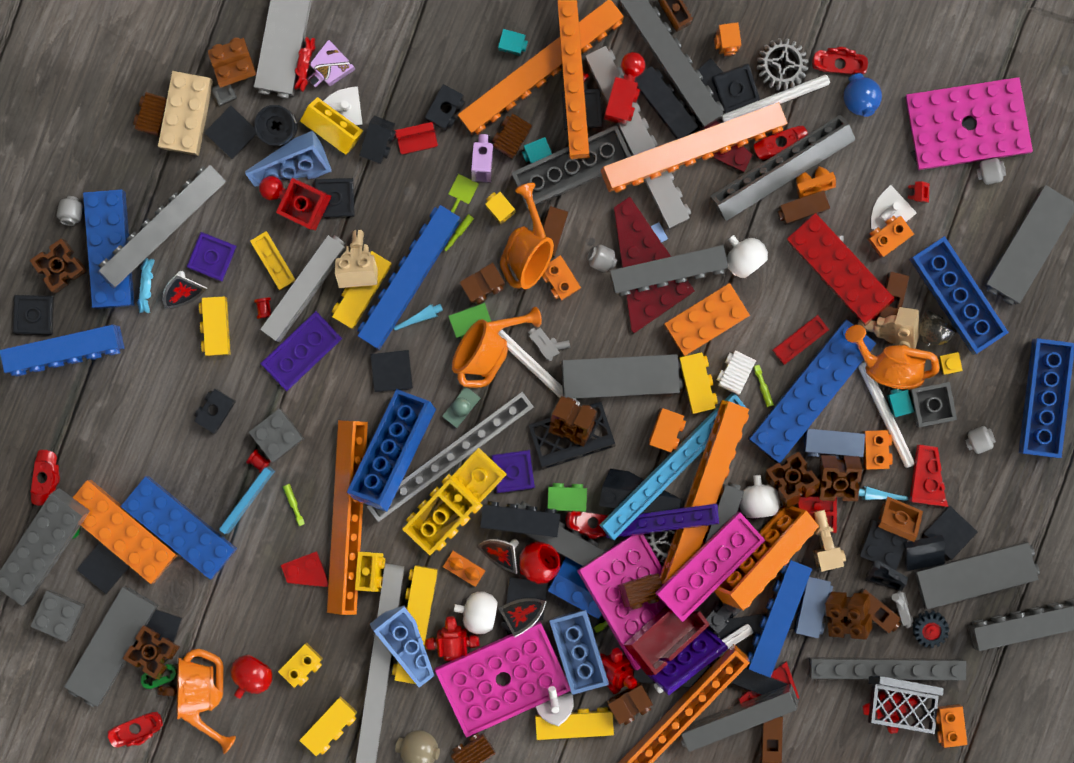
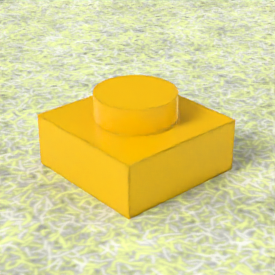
[939,352,963,375]

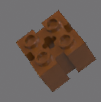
[30,238,87,293]
[460,263,505,305]
[549,396,597,447]
[765,452,820,509]
[818,455,862,501]
[825,592,872,640]
[123,625,180,680]
[607,682,653,725]

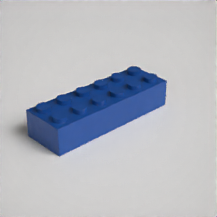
[83,189,135,309]
[909,236,1009,355]
[0,325,125,377]
[1019,338,1074,458]
[347,389,436,512]
[121,476,237,580]
[747,560,812,678]

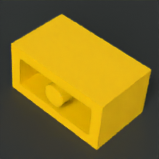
[485,192,515,225]

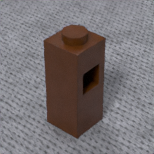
[777,190,830,225]
[543,206,568,257]
[877,272,910,318]
[859,588,901,633]
[761,716,783,763]

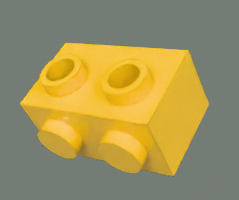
[355,552,385,592]
[278,643,323,688]

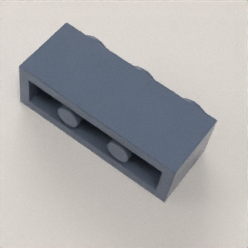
[803,429,865,459]
[794,576,833,638]

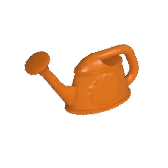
[500,183,554,289]
[452,307,542,388]
[845,325,940,389]
[177,649,236,754]

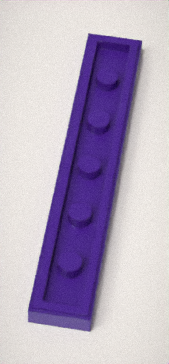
[606,504,719,539]

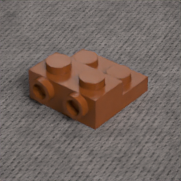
[208,38,256,88]
[878,496,923,542]

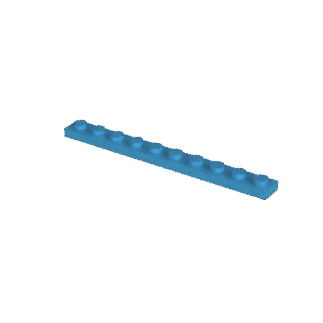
[600,393,746,540]

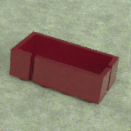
[624,606,710,675]

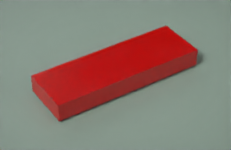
[772,315,829,365]

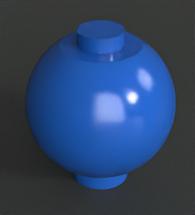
[843,73,882,117]

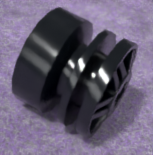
[254,105,298,146]

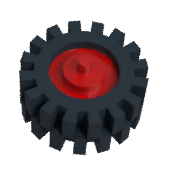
[913,610,949,648]

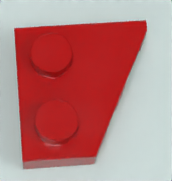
[281,551,329,587]

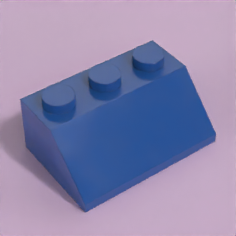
[548,557,602,619]

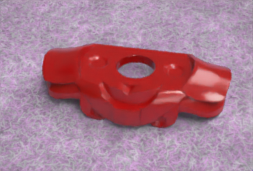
[294,37,316,92]
[812,47,868,75]
[754,126,808,160]
[31,450,60,506]
[566,511,609,539]
[108,712,163,747]

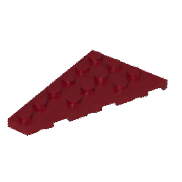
[614,197,695,334]

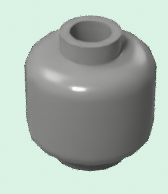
[977,158,1006,185]
[56,196,84,226]
[587,244,617,273]
[965,426,996,454]

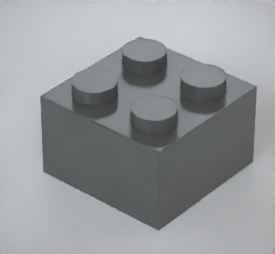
[908,382,957,427]
[249,408,305,463]
[30,590,85,642]

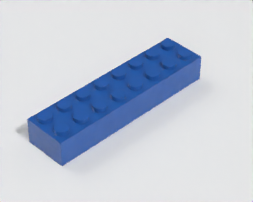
[357,205,461,350]
[748,319,877,463]

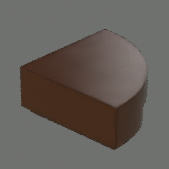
[157,686,177,696]

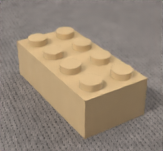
[158,71,213,156]

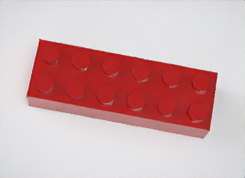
[787,213,894,326]

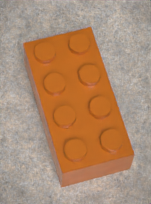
[663,283,750,357]

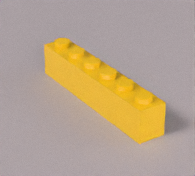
[392,565,438,684]

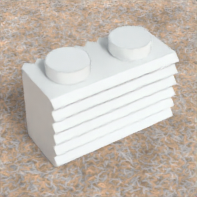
[716,350,756,395]

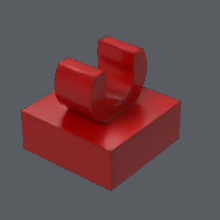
[908,181,930,203]

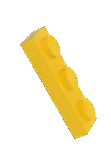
[250,231,296,290]

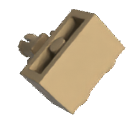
[335,230,378,288]
[858,307,919,349]
[813,510,846,572]

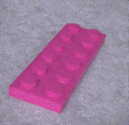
[655,512,765,622]

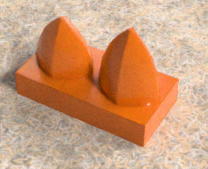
[796,166,836,198]
[443,550,486,587]

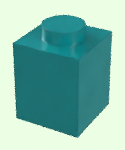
[498,29,528,56]
[522,137,552,164]
[886,389,914,417]

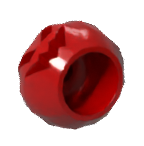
[519,541,560,584]
[230,654,273,699]

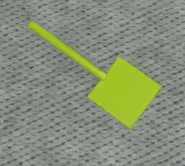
[449,174,479,213]

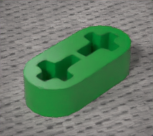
[141,664,177,689]

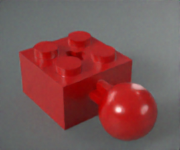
[604,52,645,125]
[259,176,332,231]

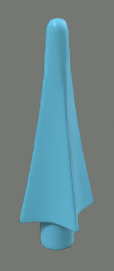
[394,304,443,330]
[859,486,908,501]

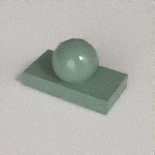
[442,387,481,428]

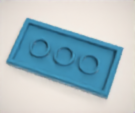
[219,467,275,534]

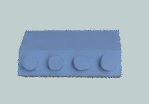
[550,610,609,695]

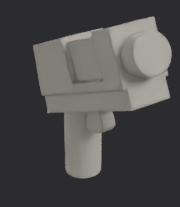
[528,328,570,361]
[892,591,914,628]

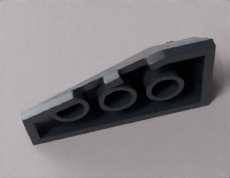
[599,468,682,513]

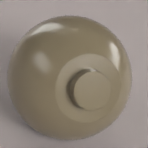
[395,730,440,763]

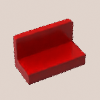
[395,122,438,155]

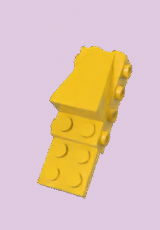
[402,448,507,555]

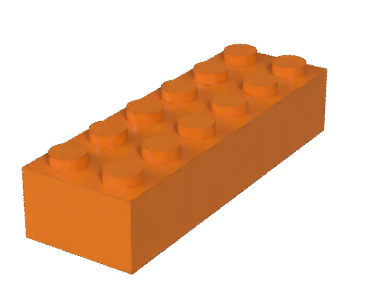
[73,480,178,584]
[714,506,819,611]

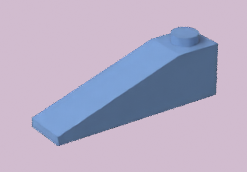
[245,131,331,187]
[370,606,434,687]

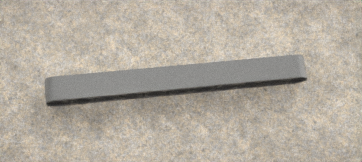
[356,563,405,763]

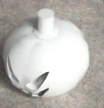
[727,235,768,278]
[739,475,781,518]
[454,592,497,634]

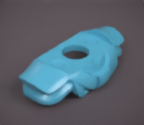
[137,258,155,313]

